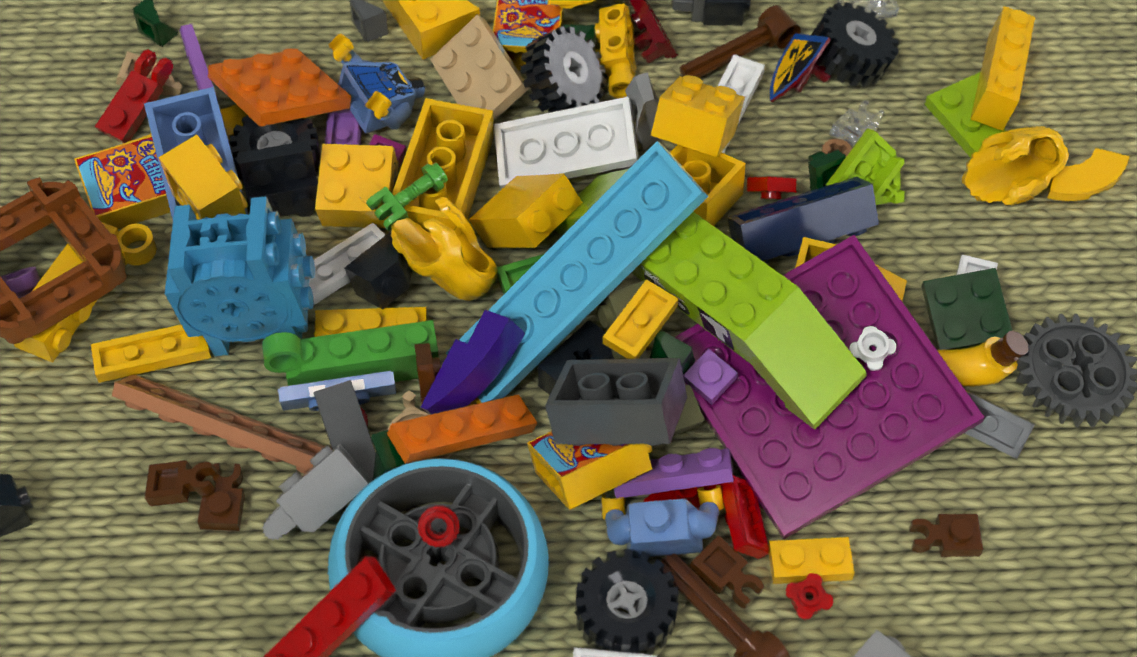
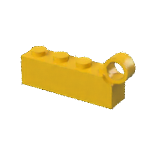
[14,222,157,363]

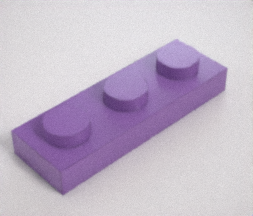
[614,448,734,498]

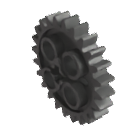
[1016,314,1137,428]

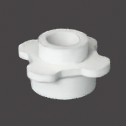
[849,326,896,371]

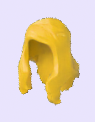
[962,126,1069,205]
[391,197,498,301]

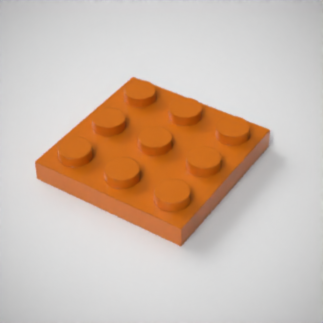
[208,48,351,127]

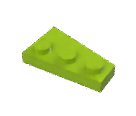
[924,72,1006,158]

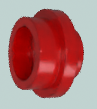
[418,505,460,547]

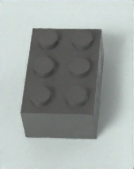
[545,358,687,446]

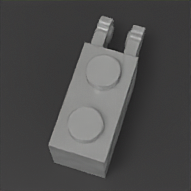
[262,444,371,541]

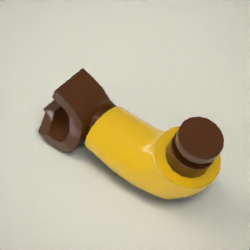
[937,331,1028,387]

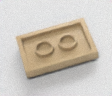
[430,14,529,122]

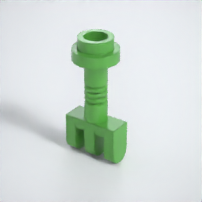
[366,163,448,231]

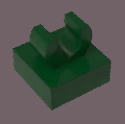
[808,150,846,191]

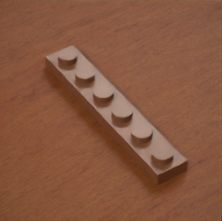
[112,375,332,474]

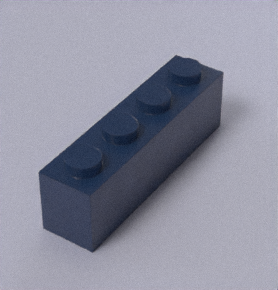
[727,177,879,264]

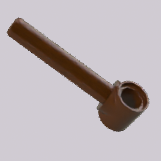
[679,5,801,78]
[662,554,790,657]

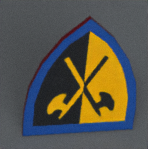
[770,33,832,102]

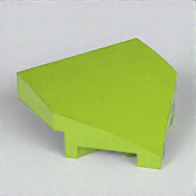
[826,128,905,205]

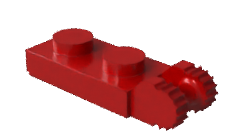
[95,49,174,143]

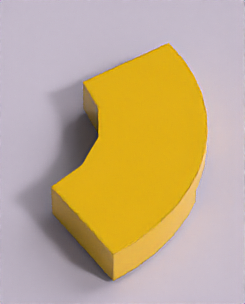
[1047,148,1130,201]

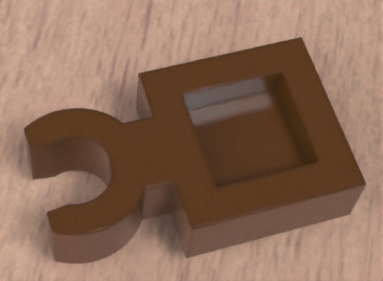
[414,343,441,414]
[144,460,218,507]
[197,463,245,531]
[909,514,983,557]
[690,535,765,609]

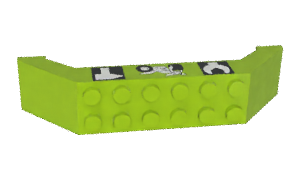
[555,169,867,430]

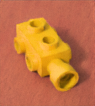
[595,3,637,98]

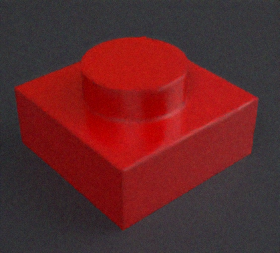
[747,176,797,200]

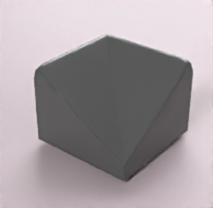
[349,0,388,42]

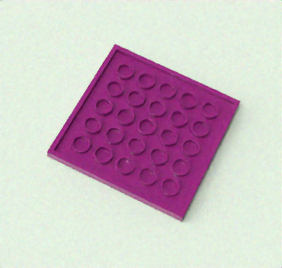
[674,235,985,540]

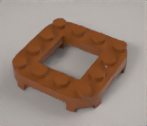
[0,177,127,344]

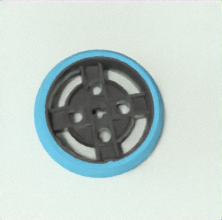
[328,458,549,657]

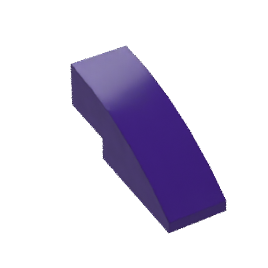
[421,310,525,415]

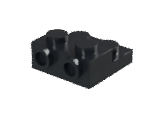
[237,140,318,217]

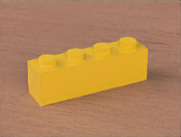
[971,6,1035,131]

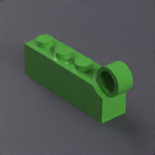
[262,320,439,386]

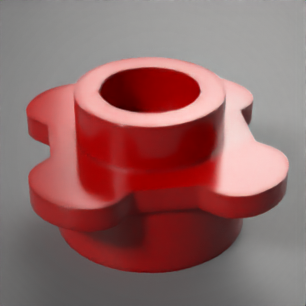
[785,573,834,620]

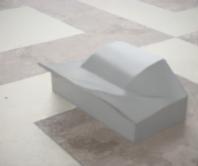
[625,72,663,151]

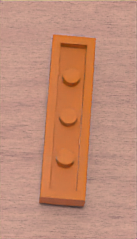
[387,394,538,464]

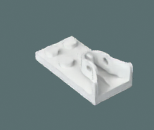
[494,96,639,189]

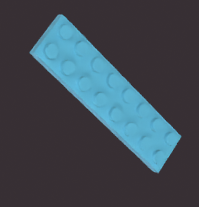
[446,141,708,403]

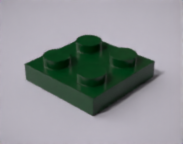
[921,268,1013,350]

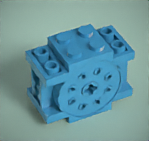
[165,196,315,356]

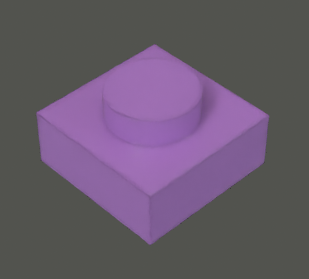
[683,349,738,405]

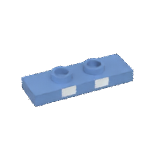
[278,371,396,411]

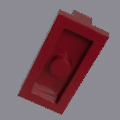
[629,0,678,63]

